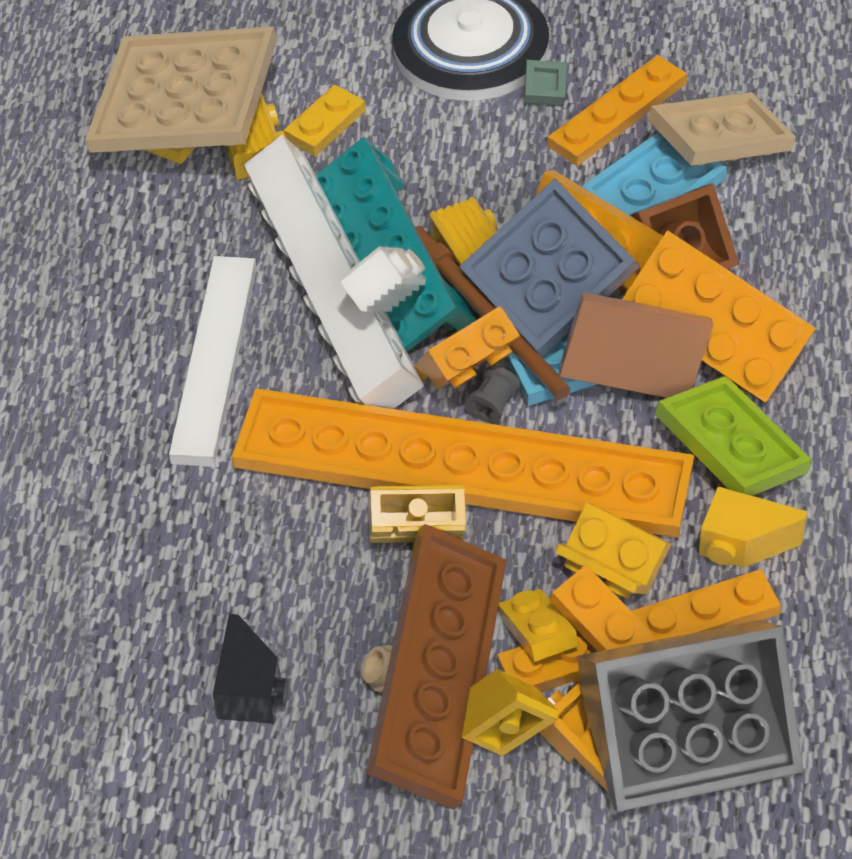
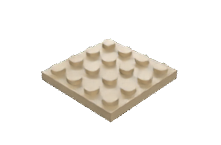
[85,26,277,153]

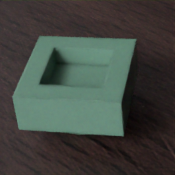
[524,60,567,106]

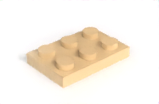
[648,92,796,166]

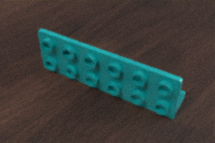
[316,136,478,352]

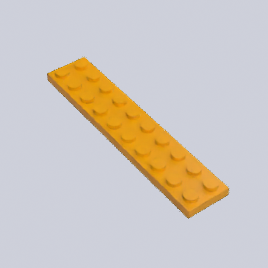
[232,388,694,538]

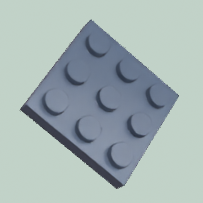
[459,179,640,357]

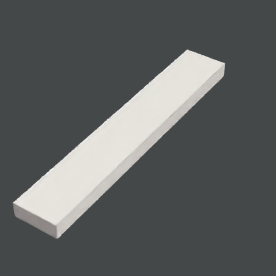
[169,256,257,467]

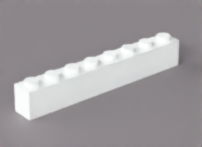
[244,135,424,409]

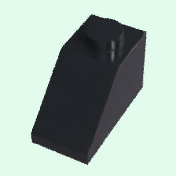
[213,614,288,724]

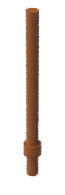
[415,226,570,400]

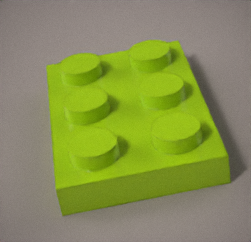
[655,376,812,496]

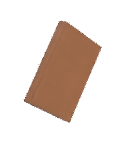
[558,292,714,398]

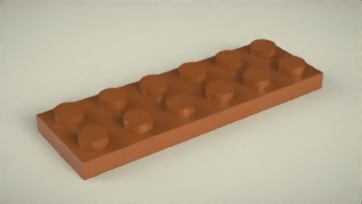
[366,524,507,810]

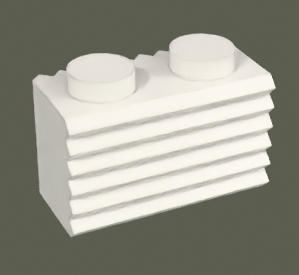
[339,246,426,312]

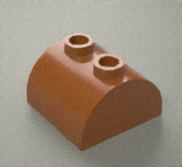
[630,183,739,269]

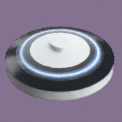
[392,0,549,101]

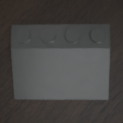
[577,620,804,812]

